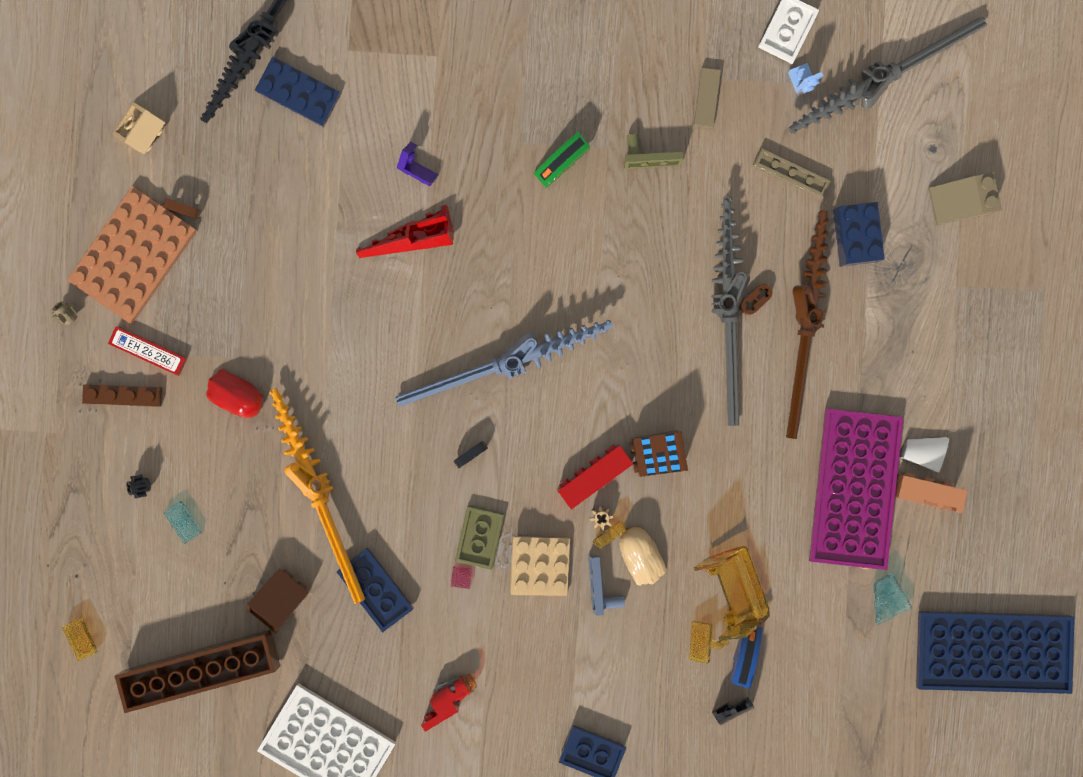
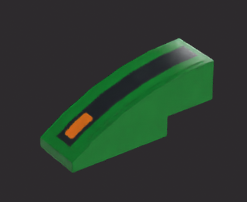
[534,132,590,188]

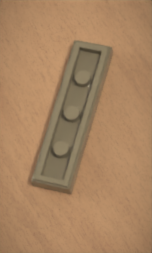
[753,148,831,199]

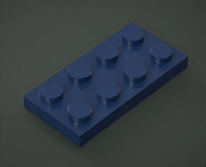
[255,56,341,128]
[336,548,414,633]

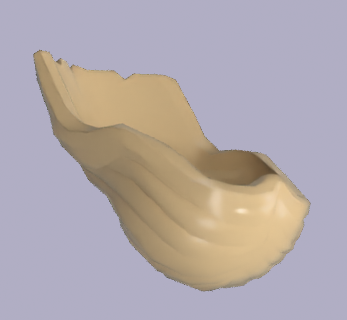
[619,527,666,586]

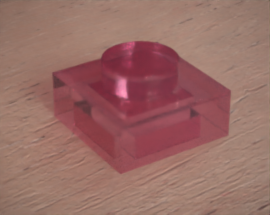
[451,566,472,589]

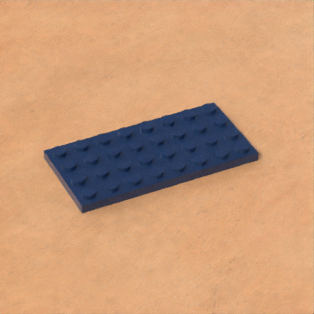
[916,611,1075,694]

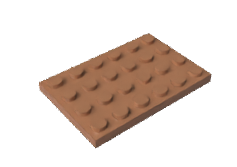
[67,186,198,324]

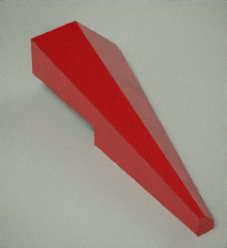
[356,205,454,258]

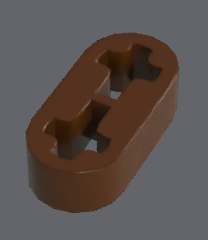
[162,198,201,219]
[740,284,773,315]

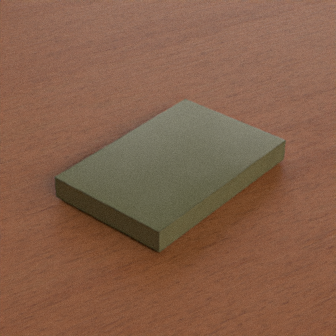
[455,505,505,570]

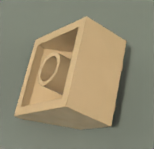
[112,102,165,155]

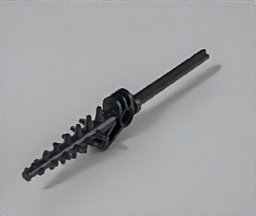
[200,0,287,124]

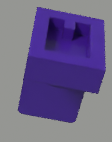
[397,141,438,186]

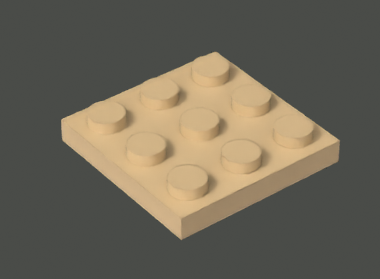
[510,536,570,596]

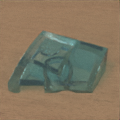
[874,573,912,625]

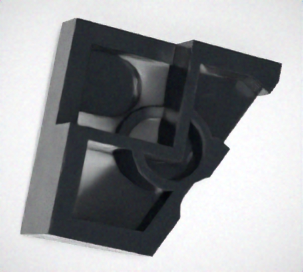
[712,697,754,726]

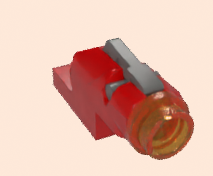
[421,674,477,732]

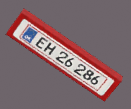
[108,326,187,376]

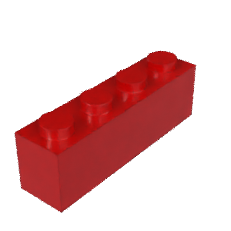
[557,444,633,510]

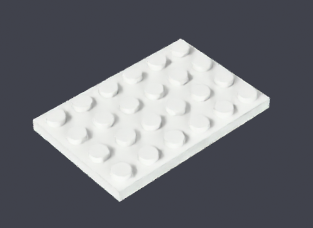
[257,683,396,777]

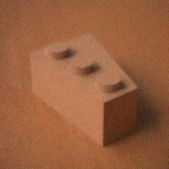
[895,472,968,513]

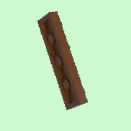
[82,384,162,407]

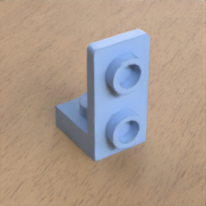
[788,63,824,93]

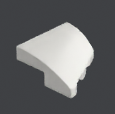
[899,437,949,473]

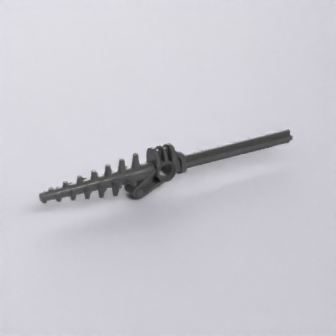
[788,17,987,134]
[711,196,750,426]

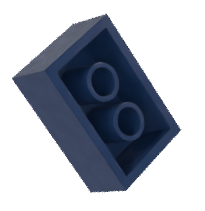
[833,202,885,267]

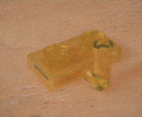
[689,621,729,664]

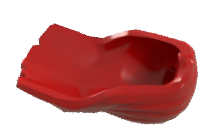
[206,369,264,418]

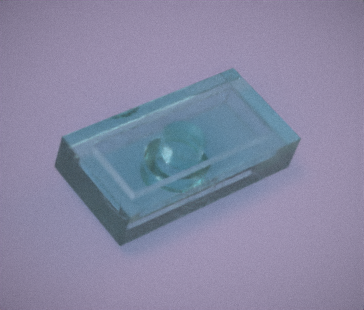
[163,501,202,544]

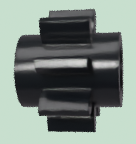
[126,474,151,499]

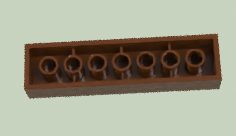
[114,629,280,713]

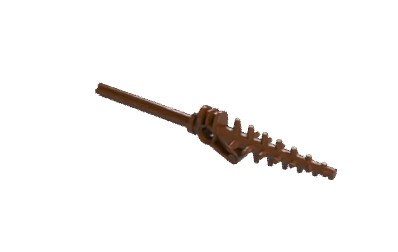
[786,210,828,439]

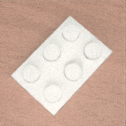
[758,0,819,64]

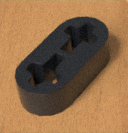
[453,441,488,469]

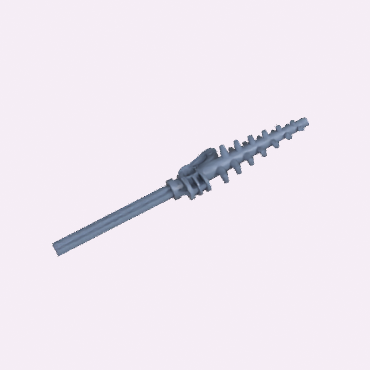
[395,320,613,406]

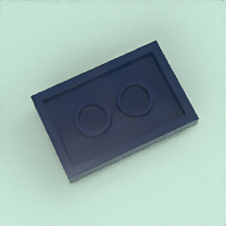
[559,725,626,777]

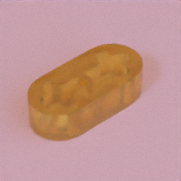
[592,521,627,550]

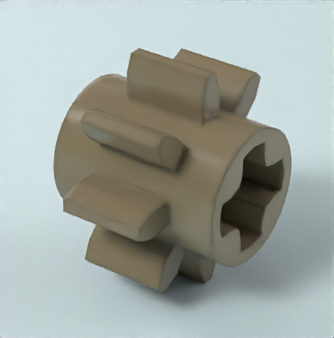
[52,301,77,325]

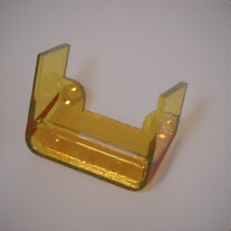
[694,546,770,641]

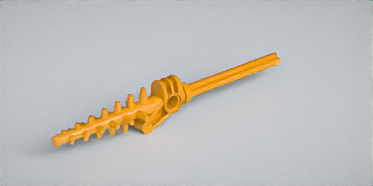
[269,388,365,604]

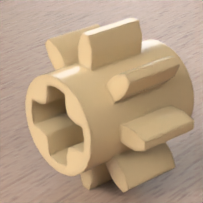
[589,506,614,530]

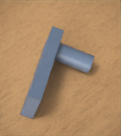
[588,555,625,616]

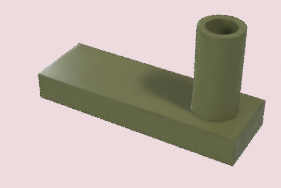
[624,134,684,169]

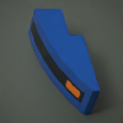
[729,623,763,689]

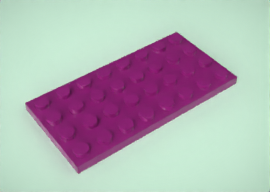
[809,409,903,570]

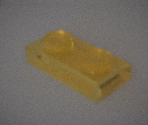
[61,617,99,662]

